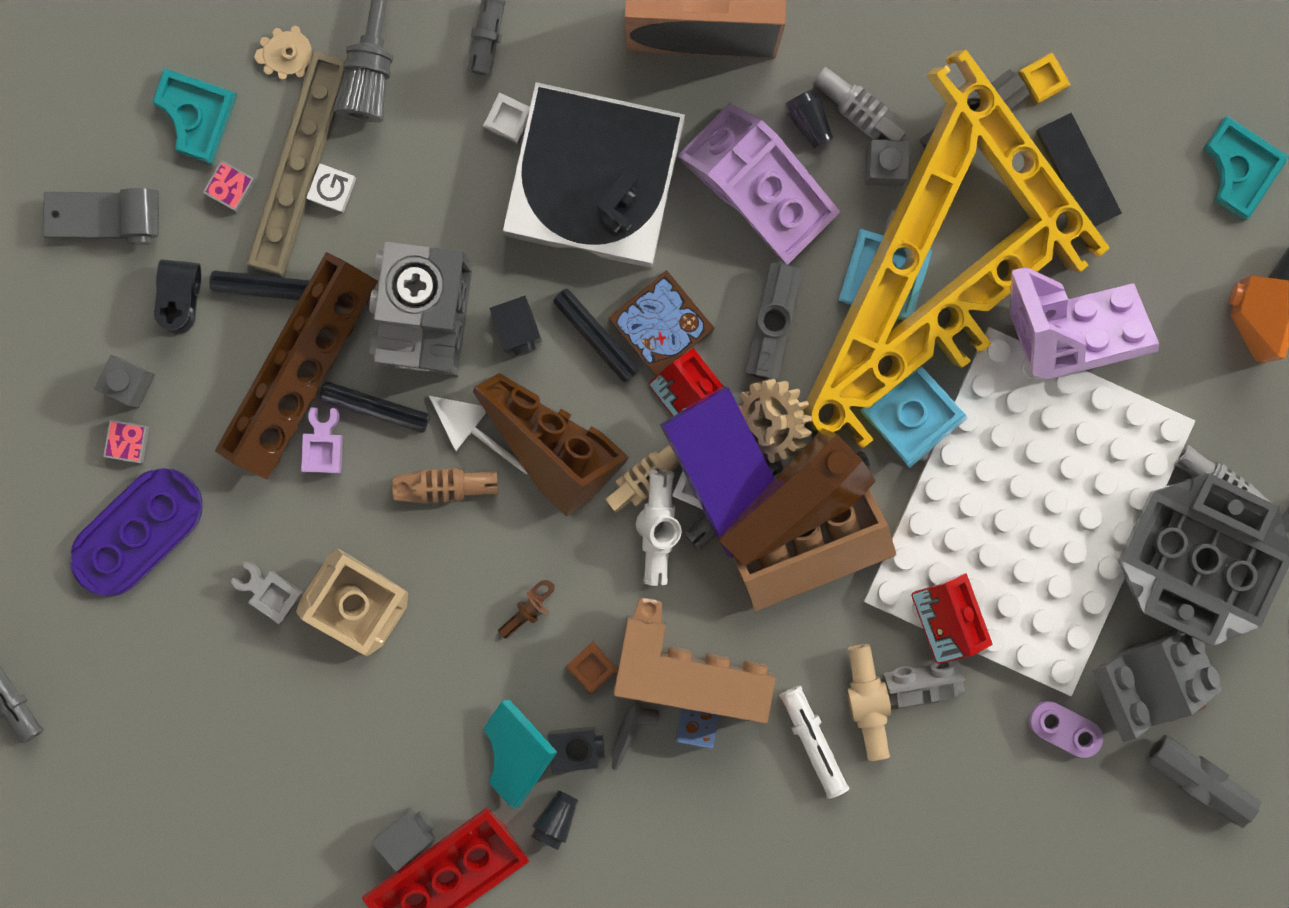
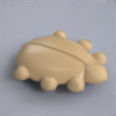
[254,25,312,80]

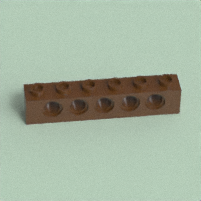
[215,252,378,480]

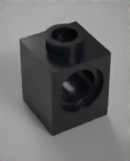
[489,295,542,357]
[548,726,605,773]

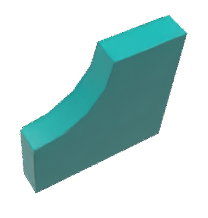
[152,68,237,165]
[1203,115,1289,221]
[483,699,557,809]

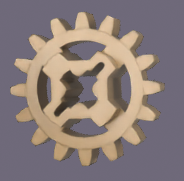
[738,379,812,463]

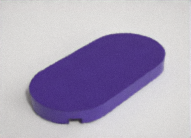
[71,468,203,596]

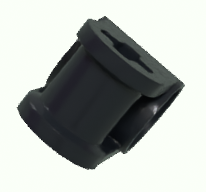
[154,259,202,334]

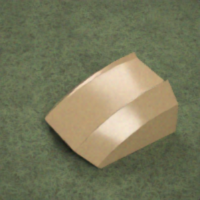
[296,548,408,657]

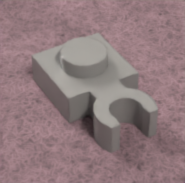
[231,562,303,624]

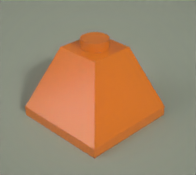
[1229,275,1289,364]

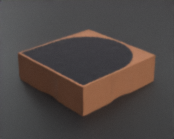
[625,0,786,58]

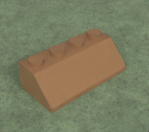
[733,489,897,612]

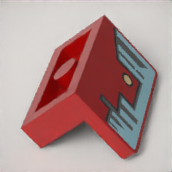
[649,348,738,416]
[911,573,993,664]

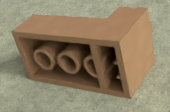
[614,597,776,724]

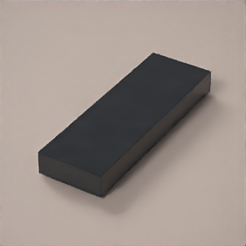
[1035,112,1122,227]

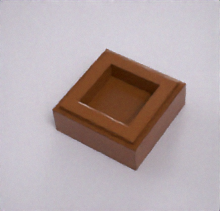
[565,641,619,695]

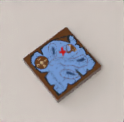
[609,270,715,376]

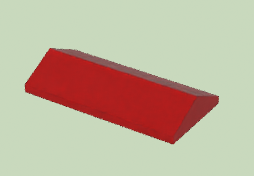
[362,807,530,908]

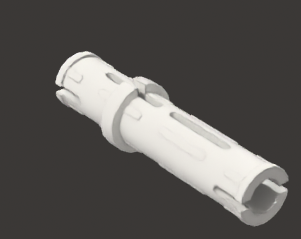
[779,685,850,799]

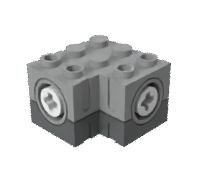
[369,241,473,376]

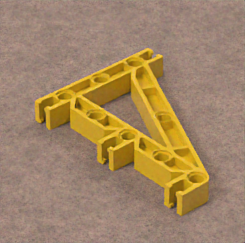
[804,50,1110,448]

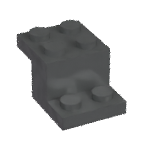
[1093,629,1222,742]

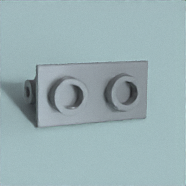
[883,661,965,708]

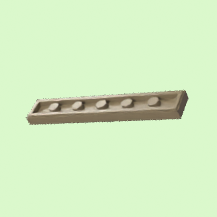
[246,50,346,277]

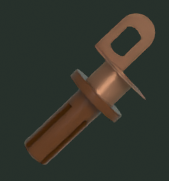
[498,580,555,639]

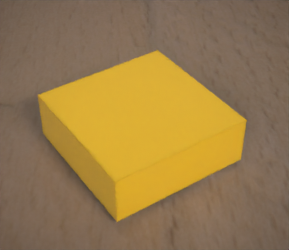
[1017,53,1071,105]

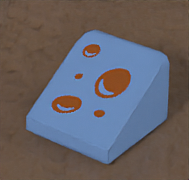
[675,708,719,749]

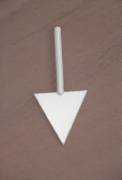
[429,396,528,474]

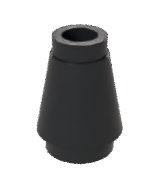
[785,89,833,148]
[531,790,579,850]

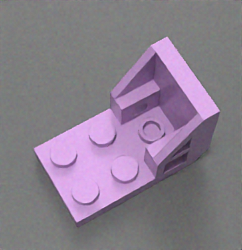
[677,103,840,265]
[1010,267,1159,380]

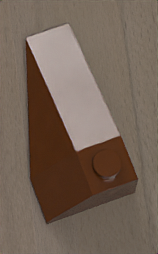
[473,373,629,516]
[717,428,876,566]

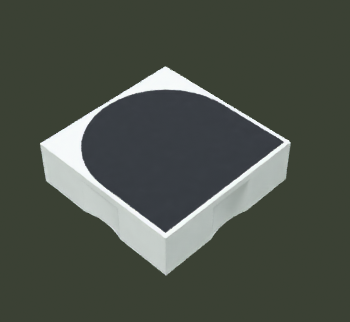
[503,82,685,268]

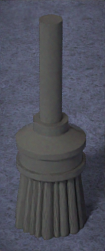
[333,0,393,123]

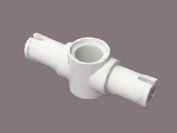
[636,470,682,586]

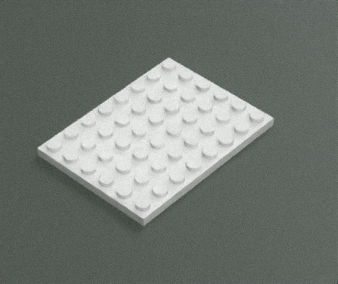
[863,327,1195,697]

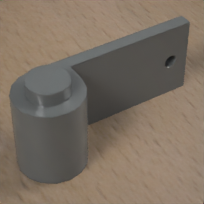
[44,188,159,245]

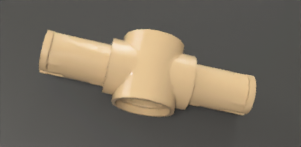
[847,644,891,761]

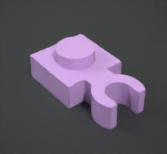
[301,407,343,473]

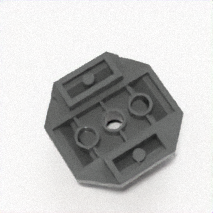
[1118,473,1289,646]

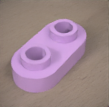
[1029,701,1103,758]

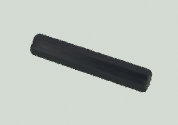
[209,270,310,300]
[553,288,638,382]
[320,382,430,433]

